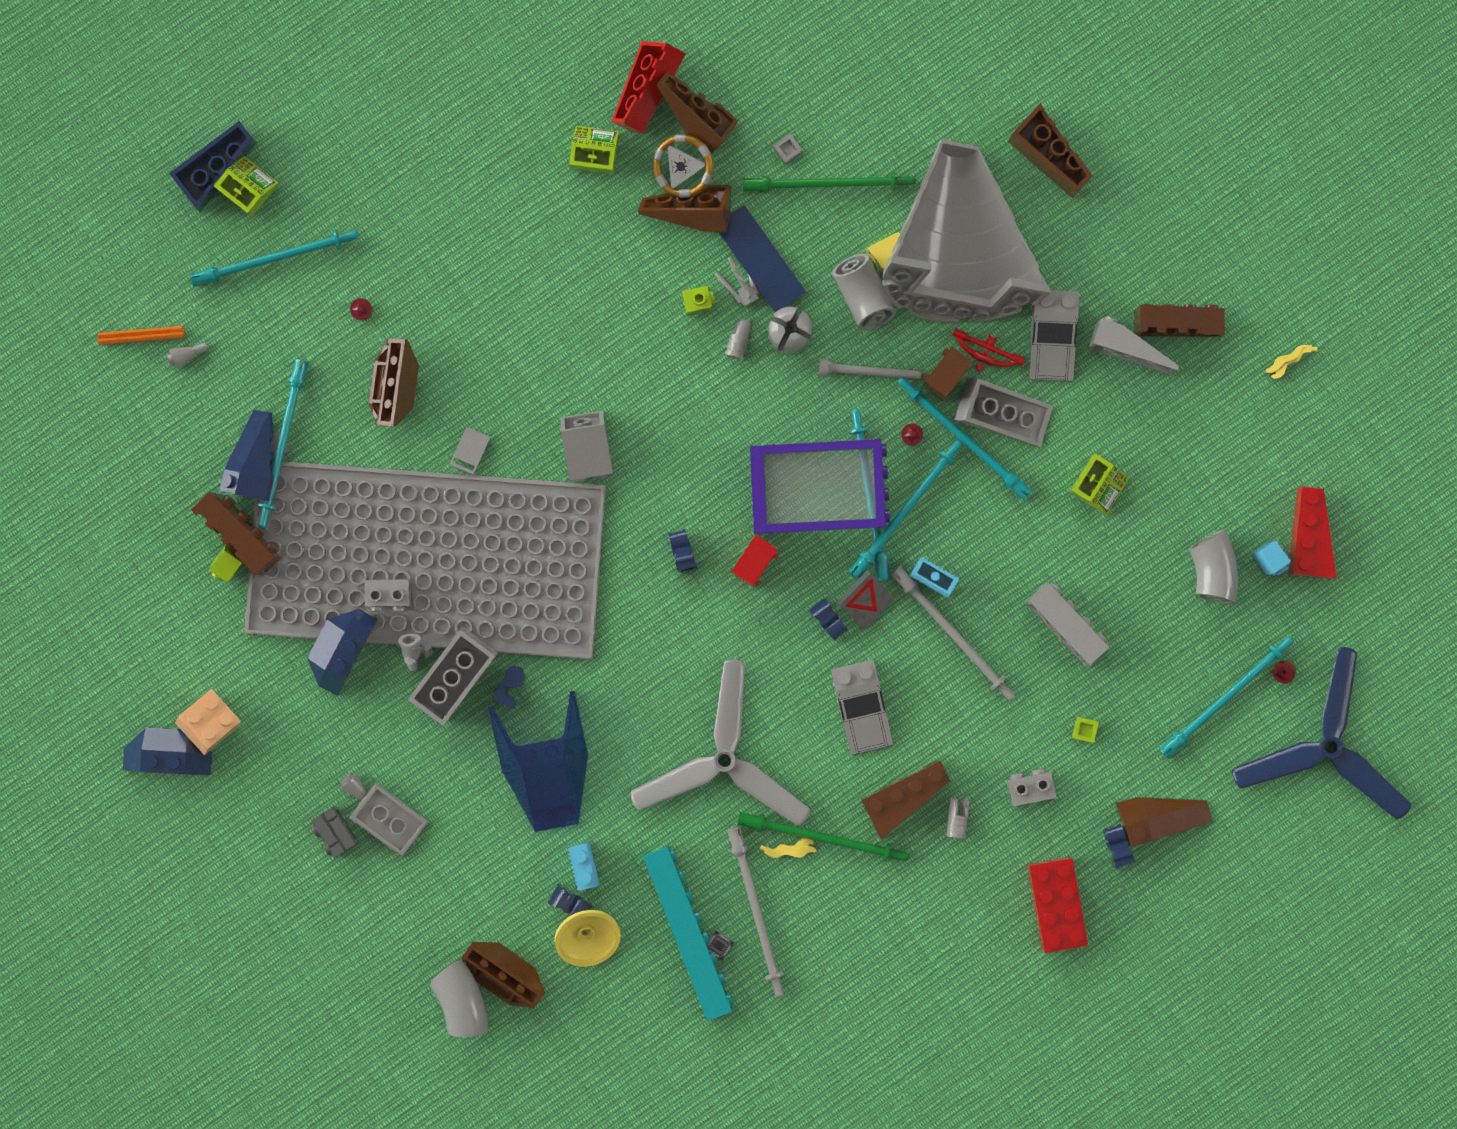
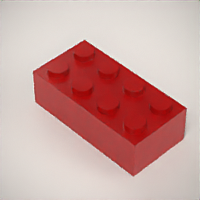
[1027,856,1088,953]

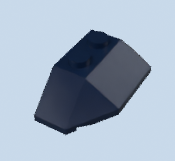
[307,609,378,696]
[123,727,212,775]

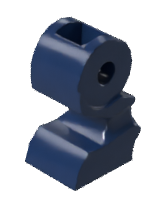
[668,529,697,573]
[808,598,848,641]
[494,666,525,709]
[1103,824,1135,868]
[548,884,592,915]

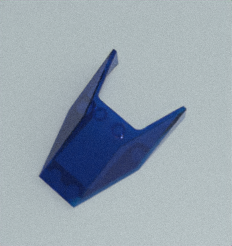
[488,691,588,832]

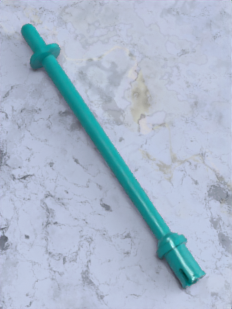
[190,230,359,287]
[257,359,309,529]
[898,378,1033,501]
[849,408,891,581]
[848,440,962,580]
[1159,636,1294,759]

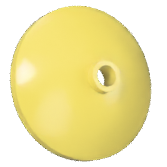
[555,910,621,967]

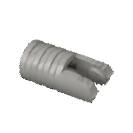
[725,319,751,360]
[946,797,970,839]

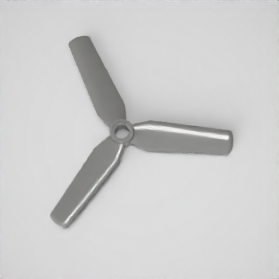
[630,659,810,826]

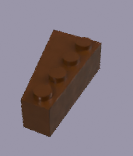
[1008,103,1092,198]
[1134,304,1225,337]
[191,492,281,576]
[860,760,950,840]

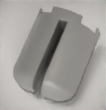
[768,306,813,355]

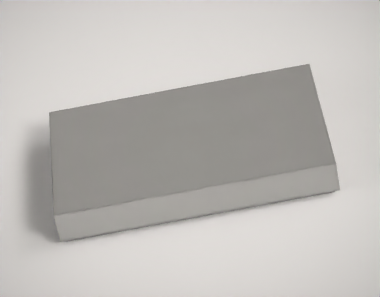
[349,782,429,856]

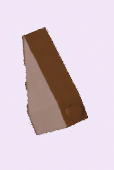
[657,72,738,154]
[638,185,732,233]
[1116,797,1213,847]

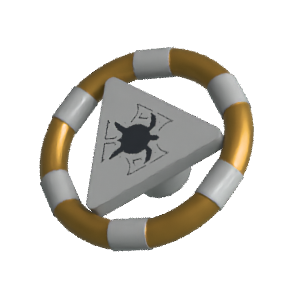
[653,134,714,198]

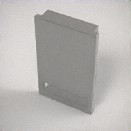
[449,427,491,475]

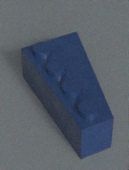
[169,121,256,212]

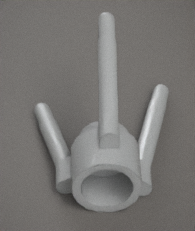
[715,257,759,307]

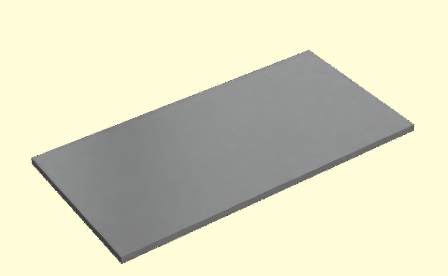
[244,461,606,659]

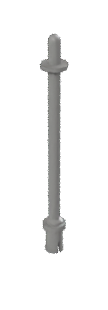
[891,566,1015,701]
[727,826,784,998]

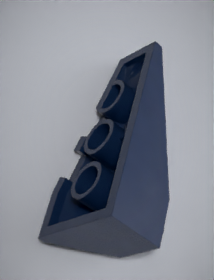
[219,410,273,501]

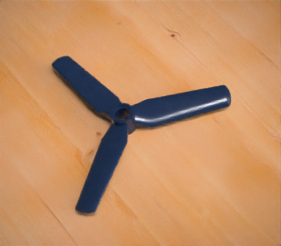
[1232,647,1411,820]

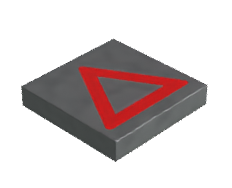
[837,571,895,630]

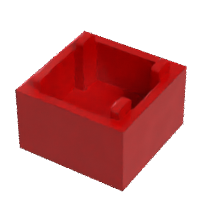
[731,535,779,587]

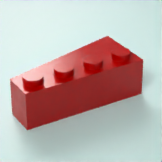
[611,41,686,133]
[1288,486,1337,579]

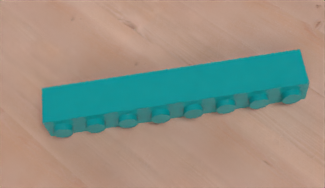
[643,846,735,1021]

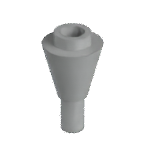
[166,342,208,369]
[340,773,367,800]

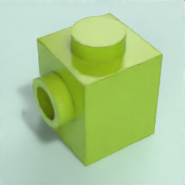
[682,286,715,315]
[209,545,242,583]

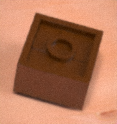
[922,346,973,401]

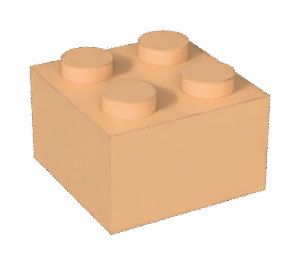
[175,689,241,755]

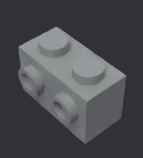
[365,579,411,611]
[1006,768,1057,807]

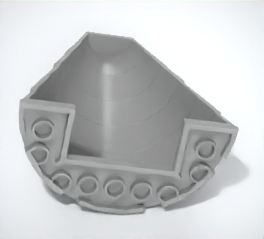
[882,139,1051,323]

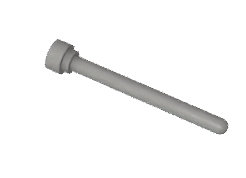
[818,358,923,379]

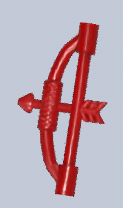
[952,328,1025,372]

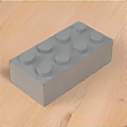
[1025,583,1109,666]
[408,627,498,726]

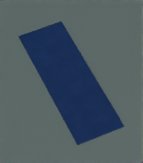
[719,205,806,312]

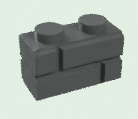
[311,806,359,858]

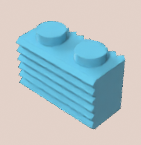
[1251,541,1291,576]
[909,557,959,597]
[568,842,599,891]

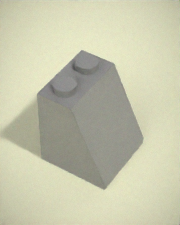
[560,411,613,482]

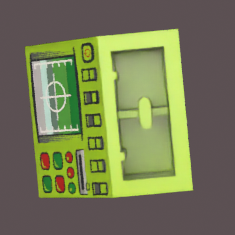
[569,126,619,175]
[214,156,279,217]
[1069,454,1129,515]

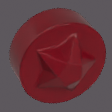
[350,298,373,321]
[901,423,923,446]
[1273,661,1296,684]

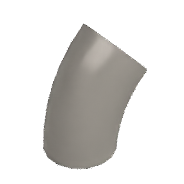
[832,253,896,331]
[1188,529,1239,605]
[429,960,489,1037]

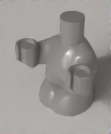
[399,634,433,671]

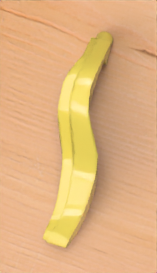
[1266,345,1318,379]
[760,838,816,858]

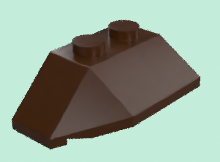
[369,338,419,427]
[462,942,545,1009]

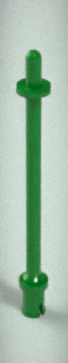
[743,171,916,193]
[737,811,909,862]

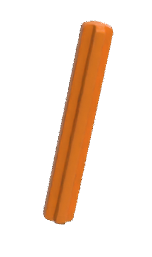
[98,326,185,345]

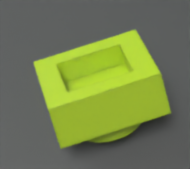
[1072,717,1099,743]

